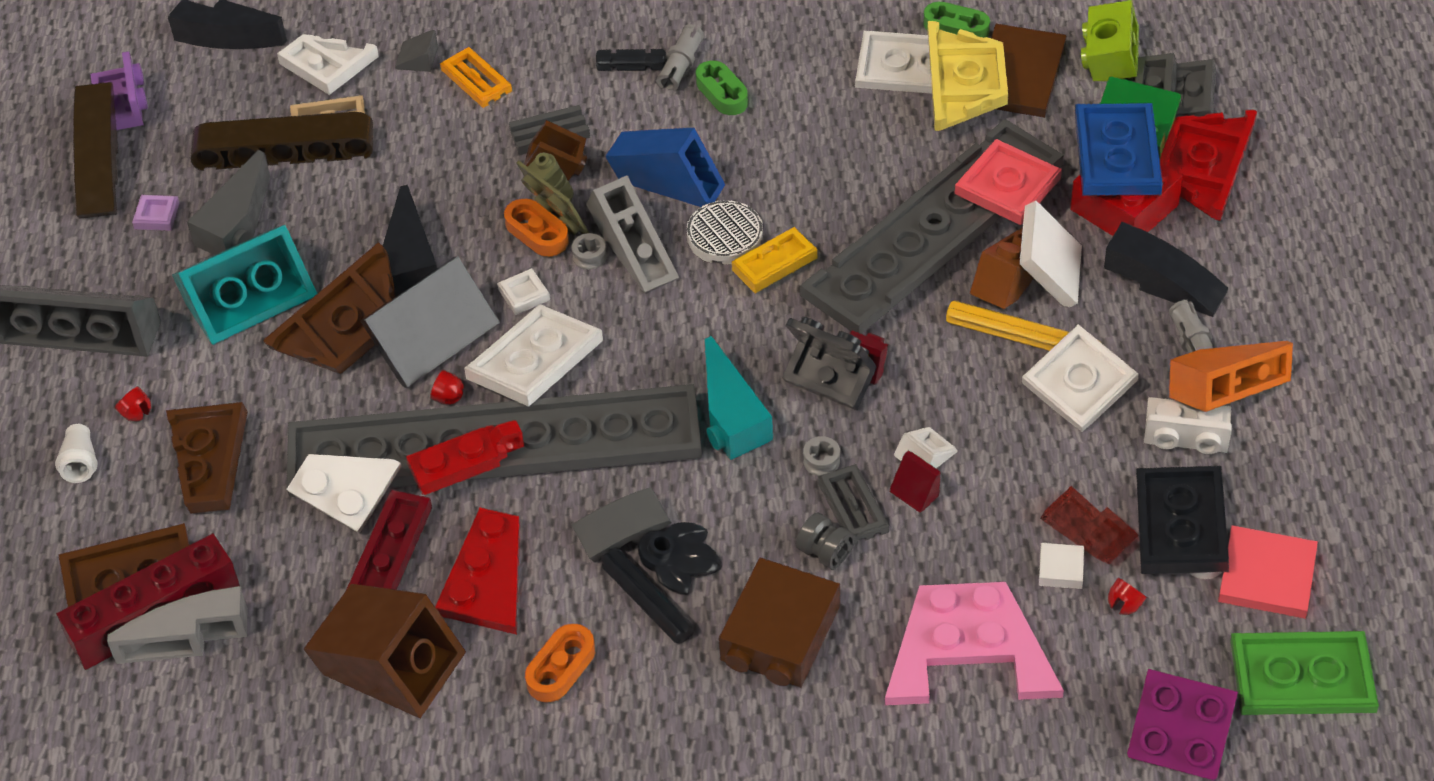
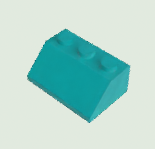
[172,225,318,345]

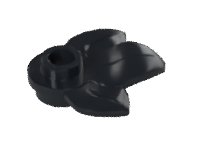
[638,522,722,595]

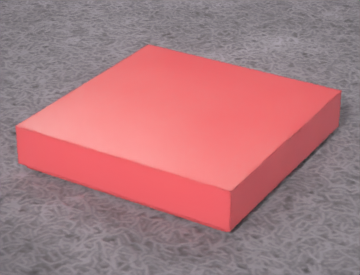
[955,139,1062,225]
[1218,525,1318,619]

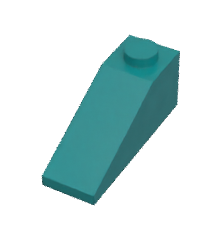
[705,336,773,460]

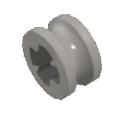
[572,233,607,270]
[803,436,840,476]

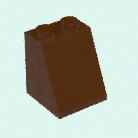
[304,584,466,719]

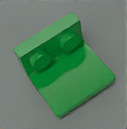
[1100,77,1181,159]

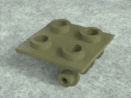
[516,152,589,235]

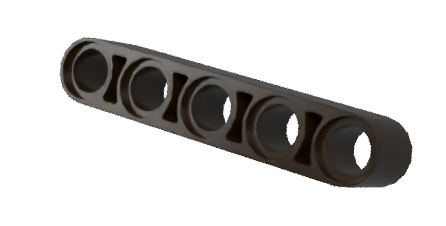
[191,112,373,171]

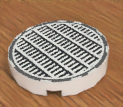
[687,201,763,264]

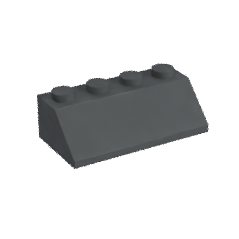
[0,285,161,357]

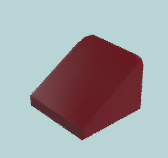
[889,450,941,513]

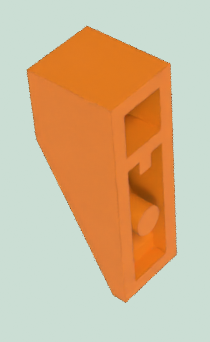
[1169,341,1293,412]

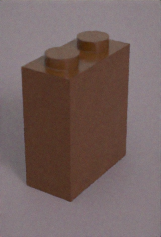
[719,557,840,688]

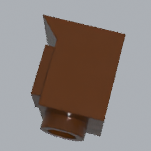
[524,120,587,181]

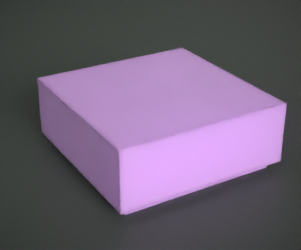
[132,195,180,231]

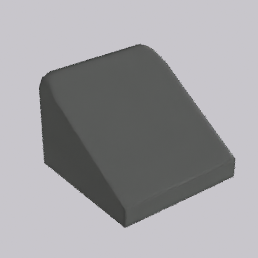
[395,30,438,72]

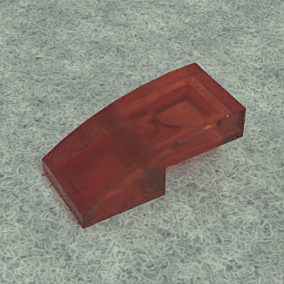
[1040,486,1139,564]

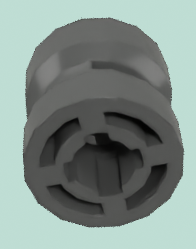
[796,512,855,570]

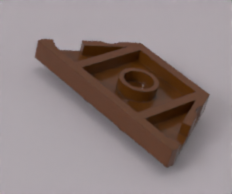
[263,242,396,374]

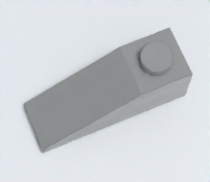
[586,176,679,293]

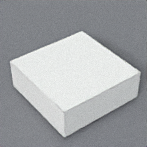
[497,268,550,315]
[1039,543,1084,589]

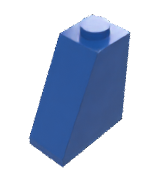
[605,127,725,207]

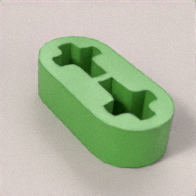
[923,1,990,38]
[696,61,748,115]

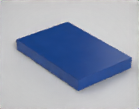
[1075,103,1163,196]

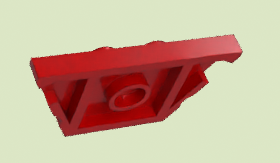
[1159,110,1258,221]

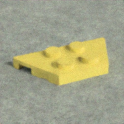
[927,21,1008,131]

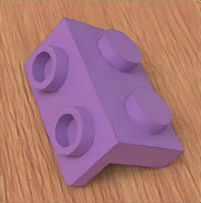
[90,51,148,130]

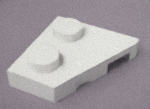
[277,34,379,95]

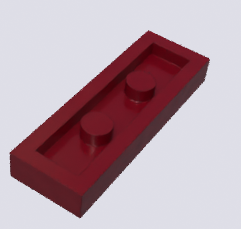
[346,490,432,590]

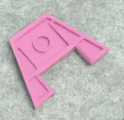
[885,582,1064,705]

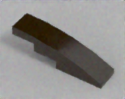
[73,82,118,219]

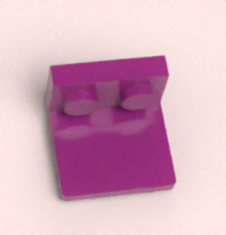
[1127,669,1238,780]

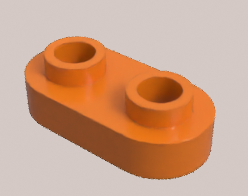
[504,199,569,257]
[525,624,595,702]

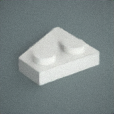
[286,454,402,533]

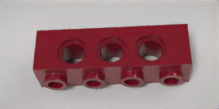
[56,533,240,670]

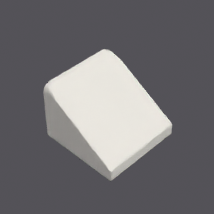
[894,427,958,468]

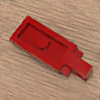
[406,420,524,495]

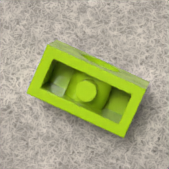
[1081,0,1139,81]

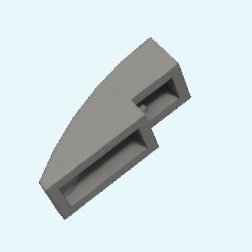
[107,586,248,664]

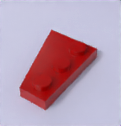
[435,507,520,635]

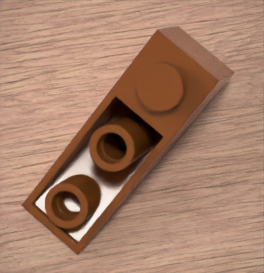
[970,227,1034,309]

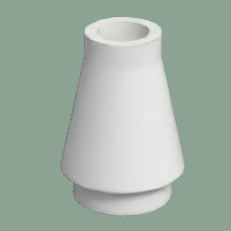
[55,424,98,483]

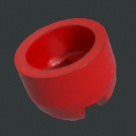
[430,370,464,405]
[115,386,151,422]
[1108,577,1147,615]

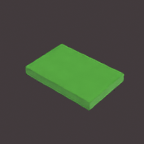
[1230,631,1379,715]

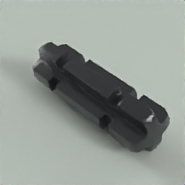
[596,49,667,71]

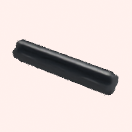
[601,548,694,644]

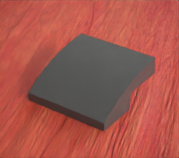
[1135,53,1216,117]

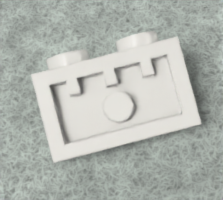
[1144,397,1232,454]

